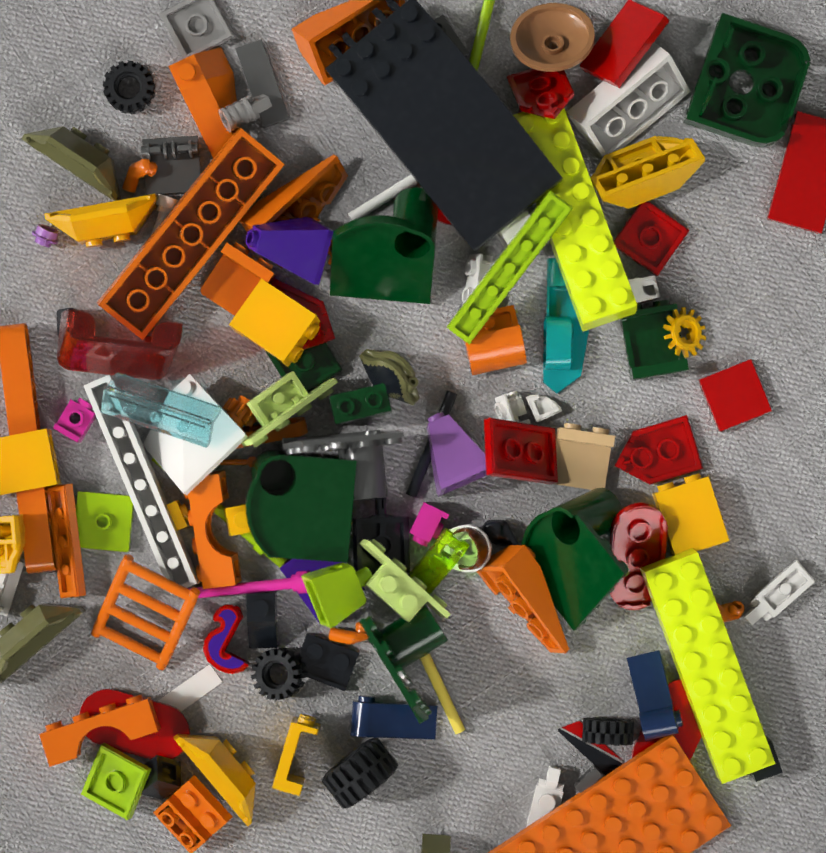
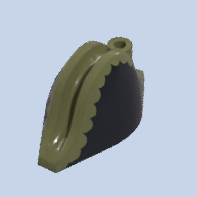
[359,349,419,405]

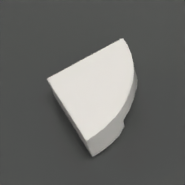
[525,395,562,423]

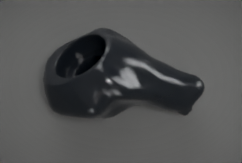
[482,520,522,547]

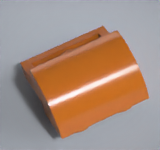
[464,305,527,376]
[153,775,233,853]

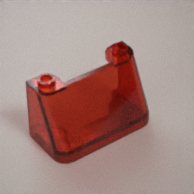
[57,310,183,380]

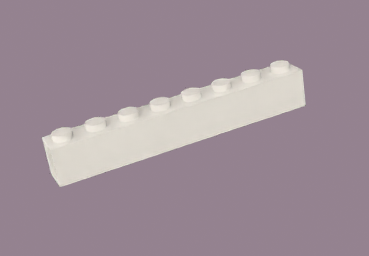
[83,375,200,595]

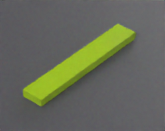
[446,190,573,344]

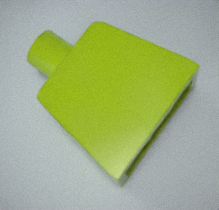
[301,563,373,628]

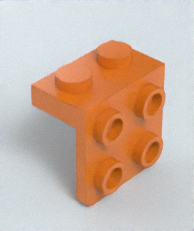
[200,242,276,316]

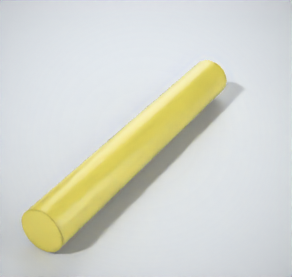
[420,653,466,734]

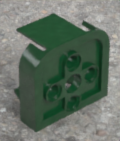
[683,13,810,148]

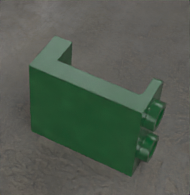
[620,299,689,380]
[330,383,392,426]

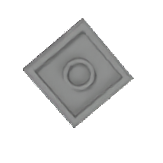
[159,0,235,59]

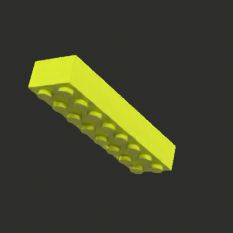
[513,108,637,332]
[640,548,775,784]

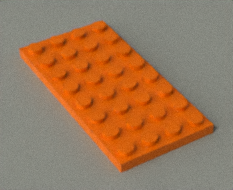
[488,735,731,853]

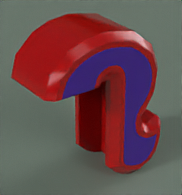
[203,604,250,674]

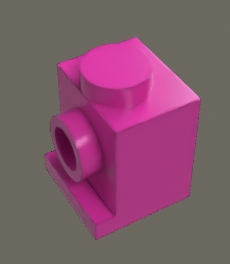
[53,397,96,443]
[409,502,449,547]

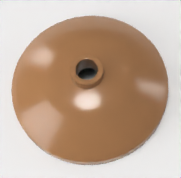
[510,3,595,72]

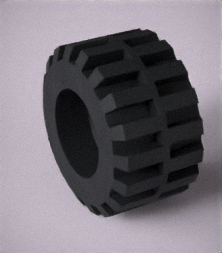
[322,737,398,809]

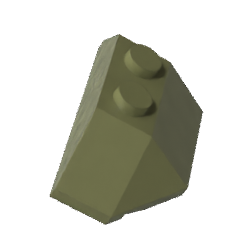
[21,126,121,201]
[0,604,86,684]

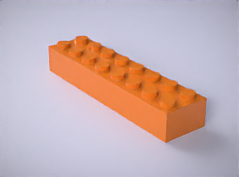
[97,128,285,340]

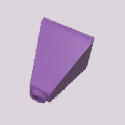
[427,412,487,497]

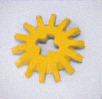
[663,307,706,358]

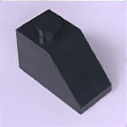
[246,592,278,648]

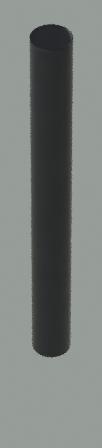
[406,390,457,498]

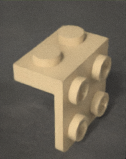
[556,423,615,490]

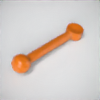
[219,456,256,467]

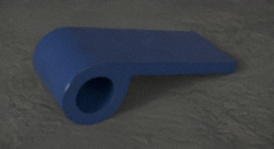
[627,650,683,741]
[350,695,438,739]

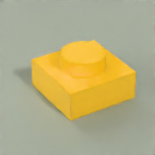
[166,500,190,531]

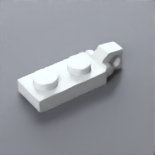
[742,560,815,625]
[525,765,564,828]

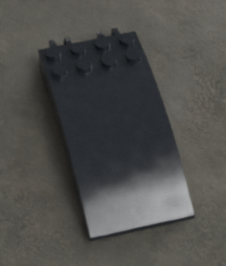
[325,0,563,252]

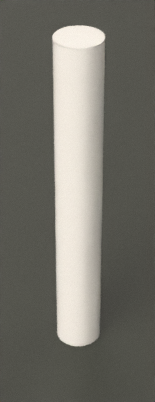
[348,175,418,221]

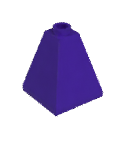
[246,217,334,285]

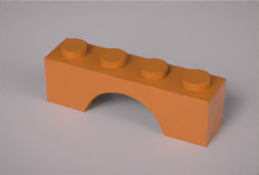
[184,470,242,589]
[39,694,161,767]

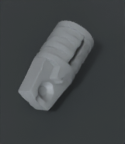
[219,94,272,132]

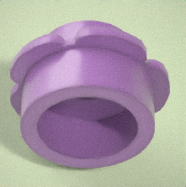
[32,224,59,247]

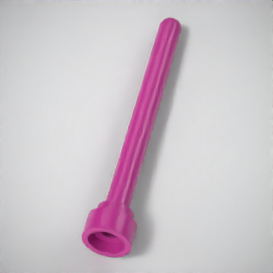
[188,570,310,598]

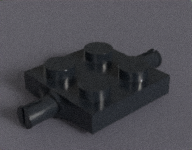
[352,498,410,575]

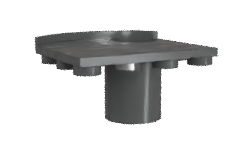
[282,430,404,500]

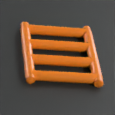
[91,554,200,670]

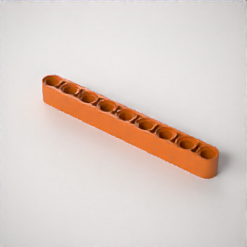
[0,323,57,574]

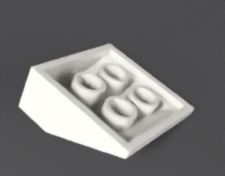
[143,374,248,496]

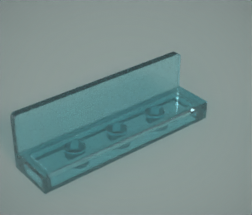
[101,373,222,448]

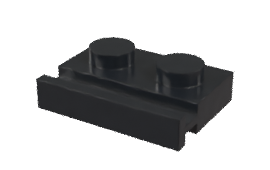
[299,633,360,691]

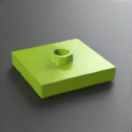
[76,491,134,552]
[81,743,152,820]

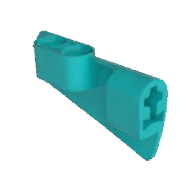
[543,258,589,394]

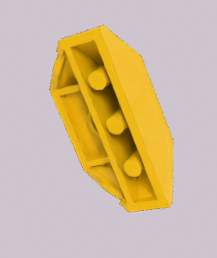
[591,136,705,209]
[44,194,158,248]
[0,514,25,574]
[173,734,256,827]

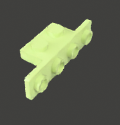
[241,371,338,448]
[359,539,451,622]

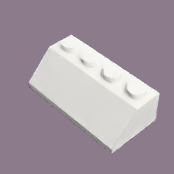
[567,42,691,159]

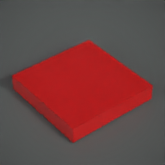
[614,201,689,277]
[698,359,772,432]

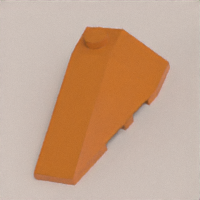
[292,0,405,85]
[168,47,241,158]
[240,154,348,269]
[477,545,569,653]

